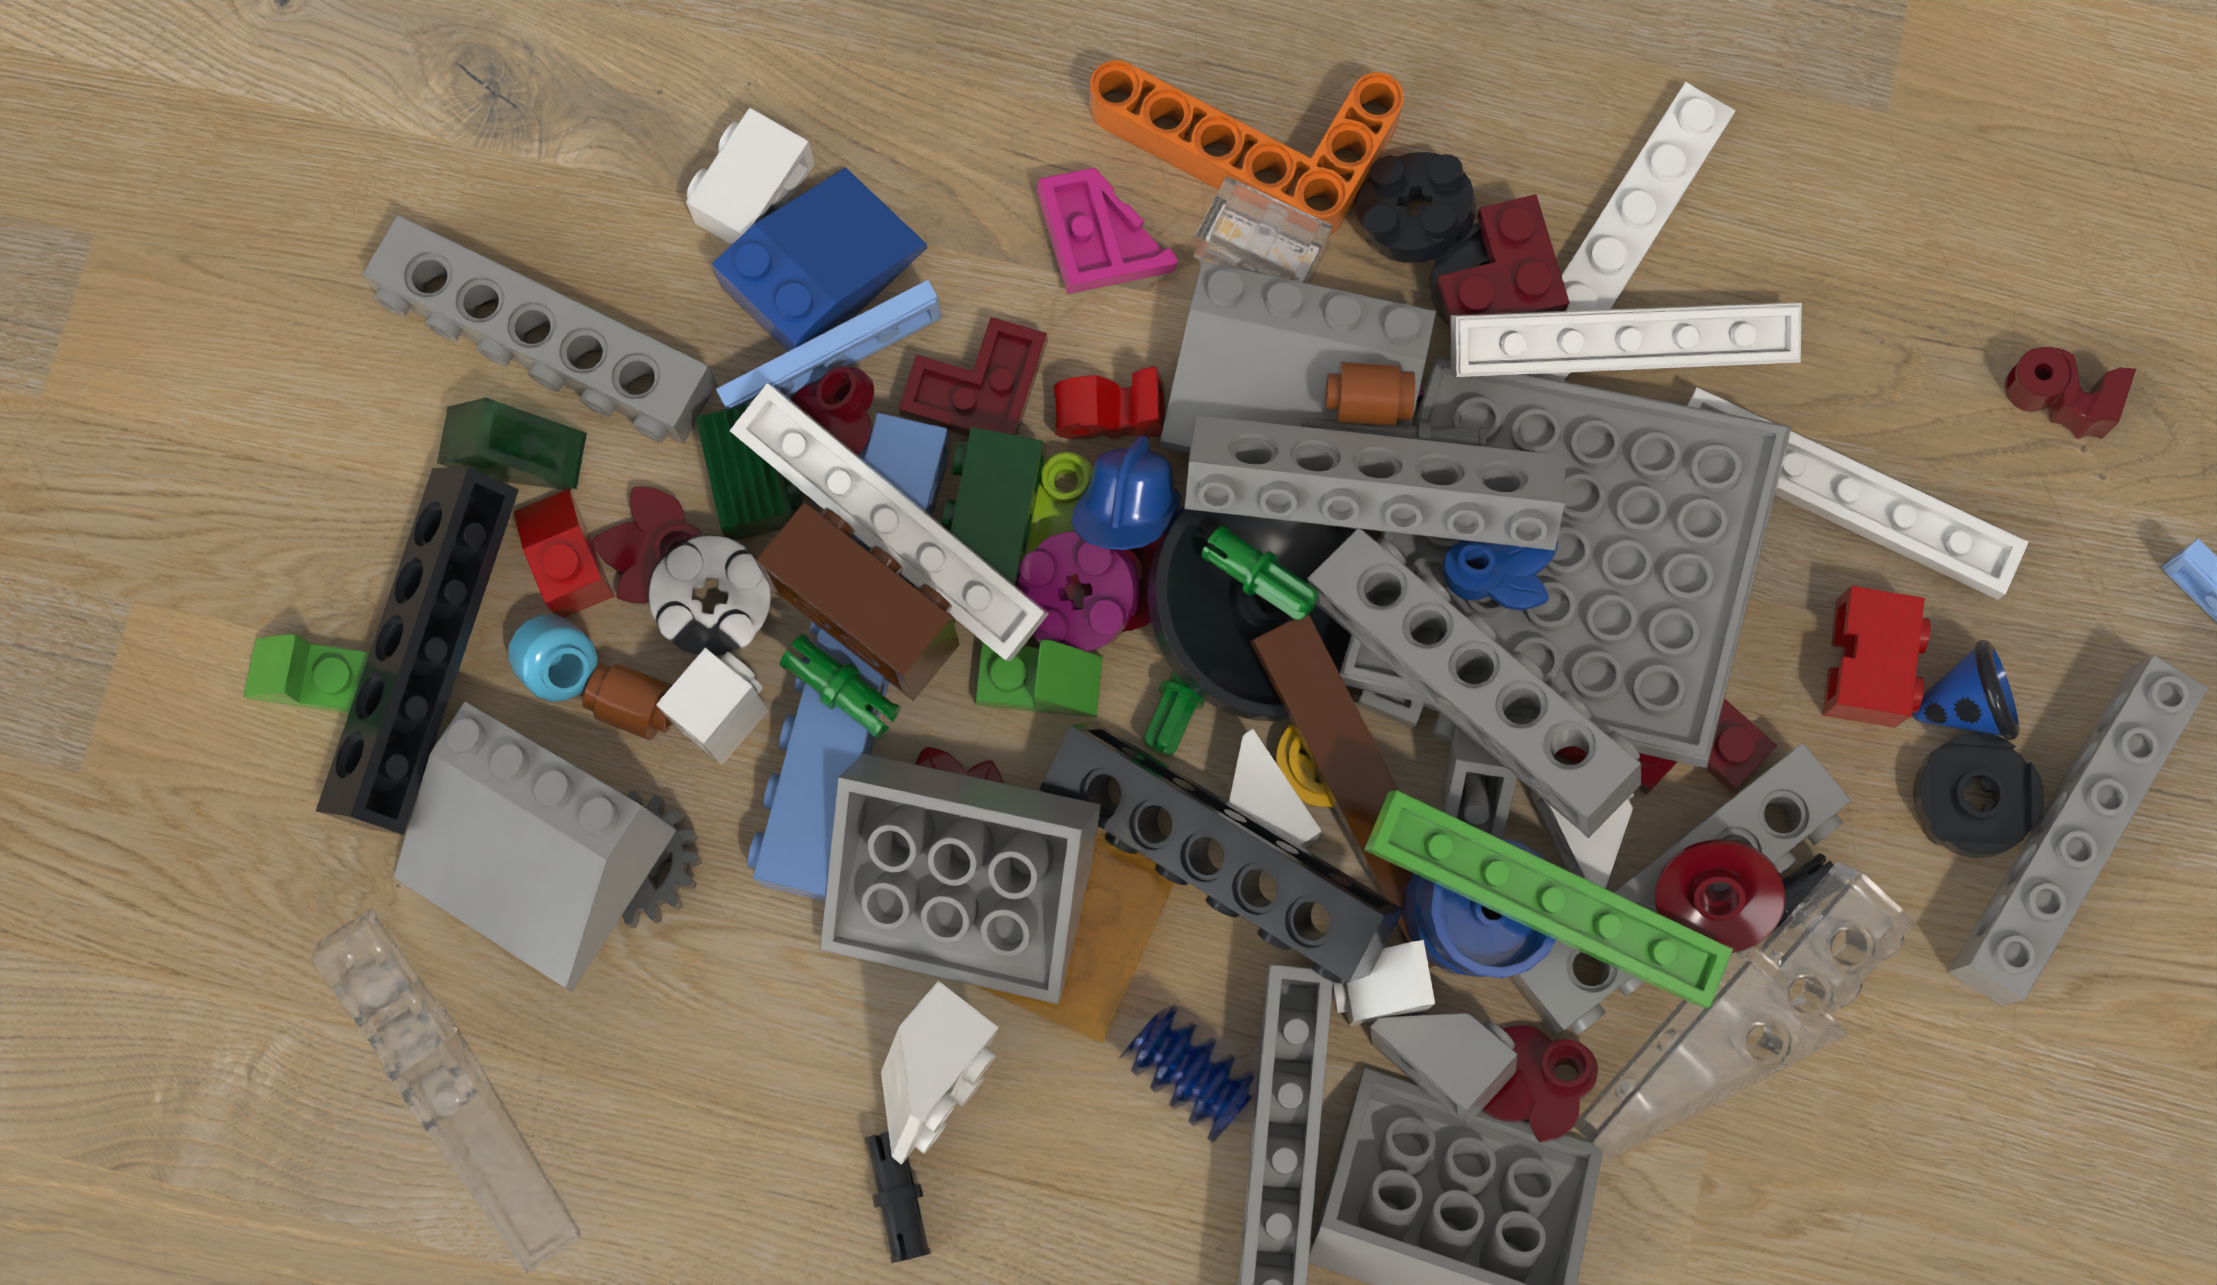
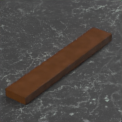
[1250,614,1435,968]

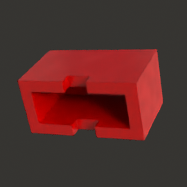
[1822,586,1931,728]

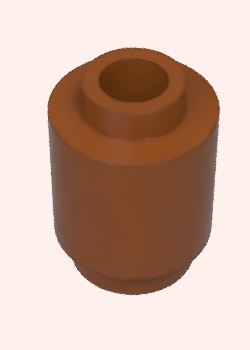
[1325,361,1415,426]
[582,663,672,740]

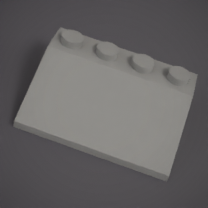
[1159,261,1436,453]
[393,702,677,992]
[820,754,1101,1004]
[1308,1068,1604,1285]

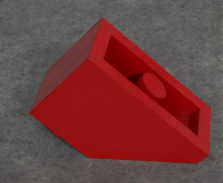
[514,488,615,618]

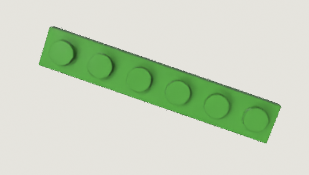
[1364,790,1733,1008]

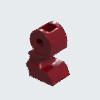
[2004,347,2136,439]

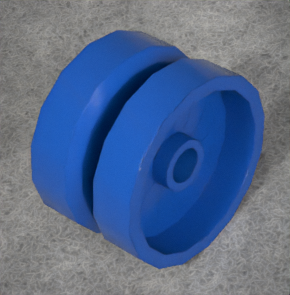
[1404,838,1556,978]

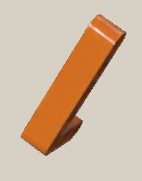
[1090,60,1404,239]

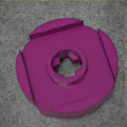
[1018,531,1140,652]

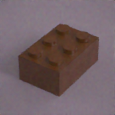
[756,502,960,701]

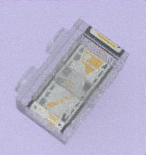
[1194,176,1333,284]

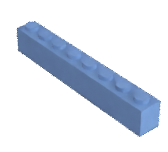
[747,413,951,901]

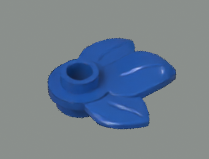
[1443,540,1558,610]

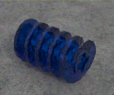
[1118,1004,1255,1144]

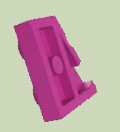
[1036,168,1178,294]

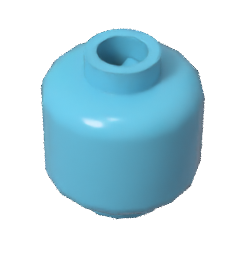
[508,614,598,702]

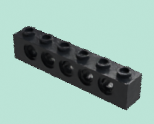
[316,467,519,835]
[1039,722,1404,984]

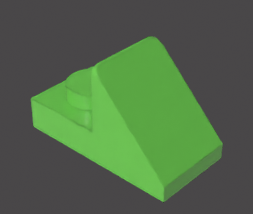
[243,634,370,713]
[976,639,1103,718]

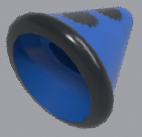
[1912,640,2020,740]

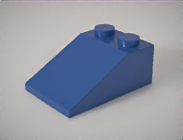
[712,167,927,352]

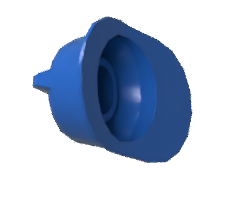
[1071,435,1181,550]

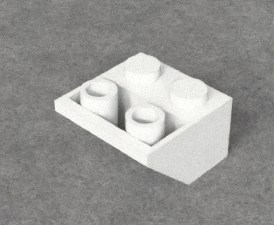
[881,981,999,1164]

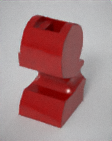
[1053,366,1166,440]

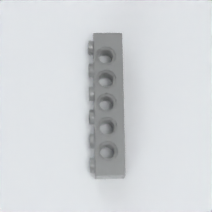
[362,215,717,445]
[1185,415,1565,550]
[1307,528,1641,838]
[1948,655,2208,1006]
[1508,743,1852,1035]
[1238,965,1333,1285]

